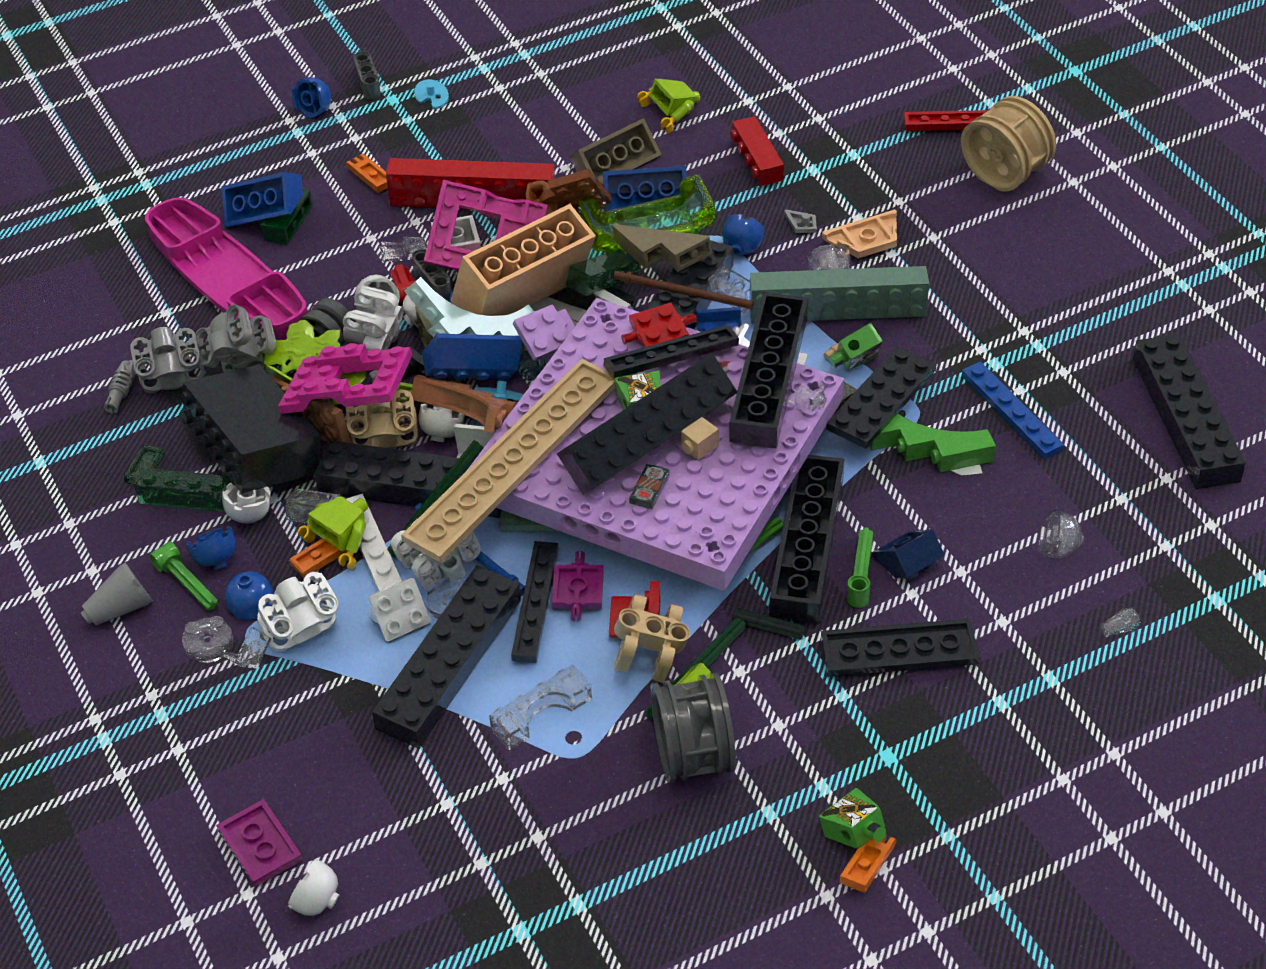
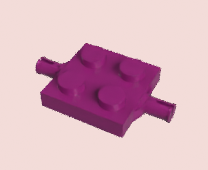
[552,551,604,622]

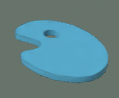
[414,80,449,109]
[474,381,524,401]

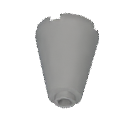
[81,563,153,626]

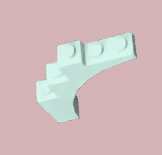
[404,277,535,337]

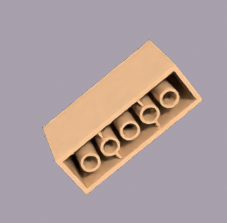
[451,204,596,316]

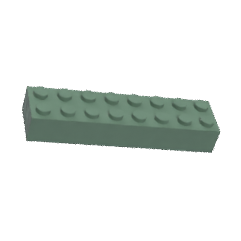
[749,266,929,323]

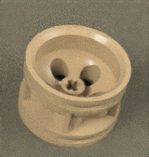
[961,96,1056,191]

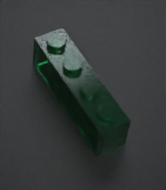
[566,249,639,296]
[134,468,231,512]

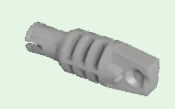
[104,360,136,413]

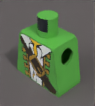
[828,323,883,370]
[615,370,661,409]
[819,788,886,848]

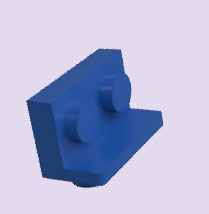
[697,307,742,332]

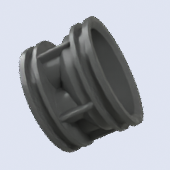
[650,672,736,783]

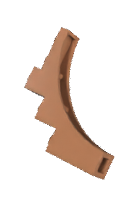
[411,375,517,433]

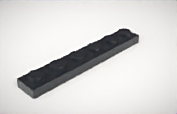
[603,325,739,379]
[511,541,559,663]

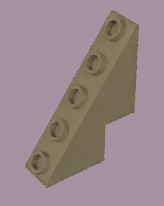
[612,224,712,272]

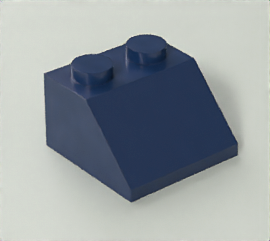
[871,529,945,580]

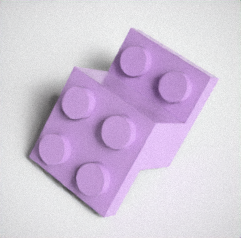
[512,304,575,364]

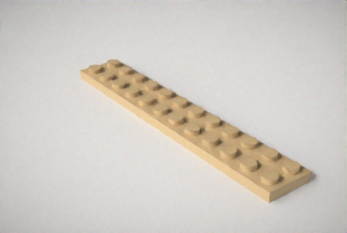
[401,359,616,563]

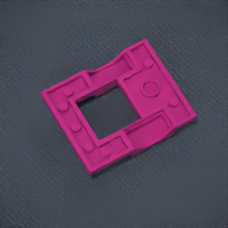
[424,180,547,271]
[278,343,413,414]

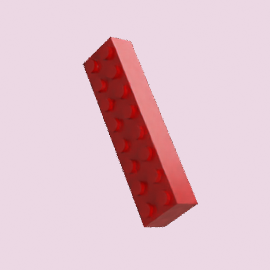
[386,158,555,209]

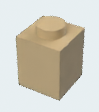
[681,417,719,460]

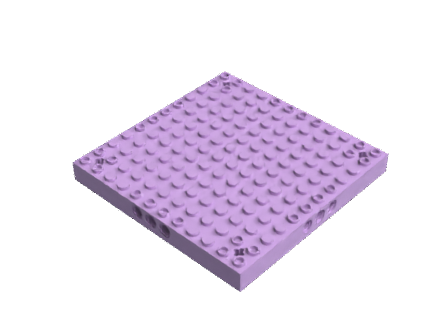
[468,298,844,591]

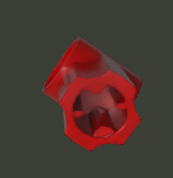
[390,264,416,304]

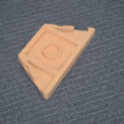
[822,210,897,258]

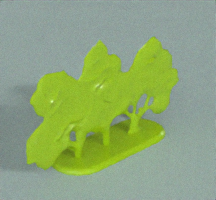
[263,320,366,405]

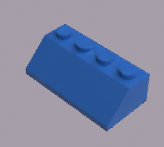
[603,166,689,213]
[221,172,303,228]
[422,333,522,381]

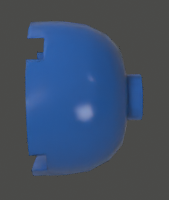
[292,77,332,118]
[722,214,765,255]
[186,526,237,570]
[225,571,274,620]

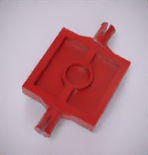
[621,303,697,348]

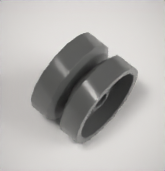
[300,298,355,347]

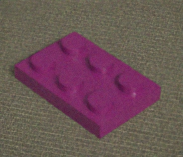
[216,799,303,887]

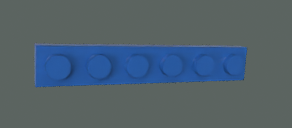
[961,361,1064,460]

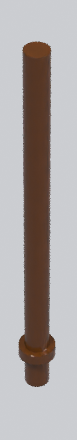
[613,271,754,310]

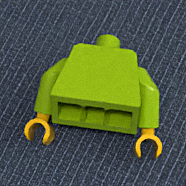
[637,79,700,134]
[298,497,368,570]

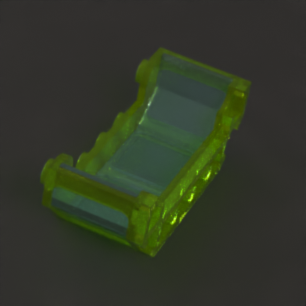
[578,174,715,260]

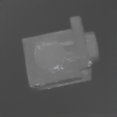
[788,385,827,417]

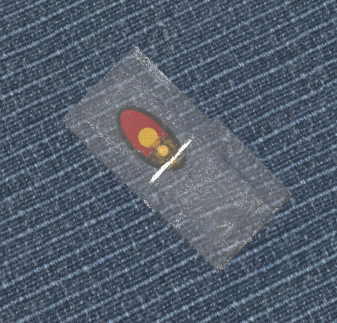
[380,236,426,262]

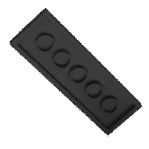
[826,346,937,449]
[821,619,980,677]

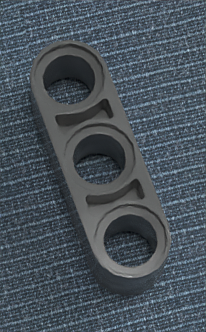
[353,51,381,100]
[412,249,451,301]

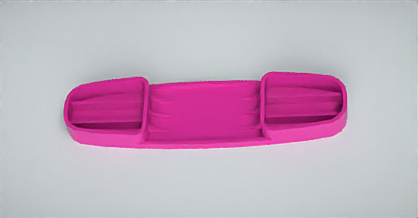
[145,198,308,340]

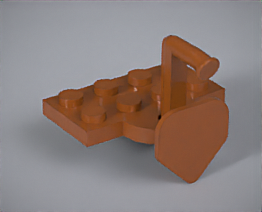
[526,169,612,215]

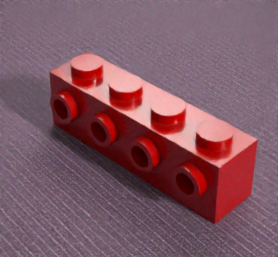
[730,116,784,186]

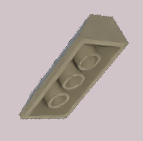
[569,118,662,184]

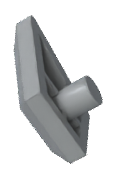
[784,210,817,233]

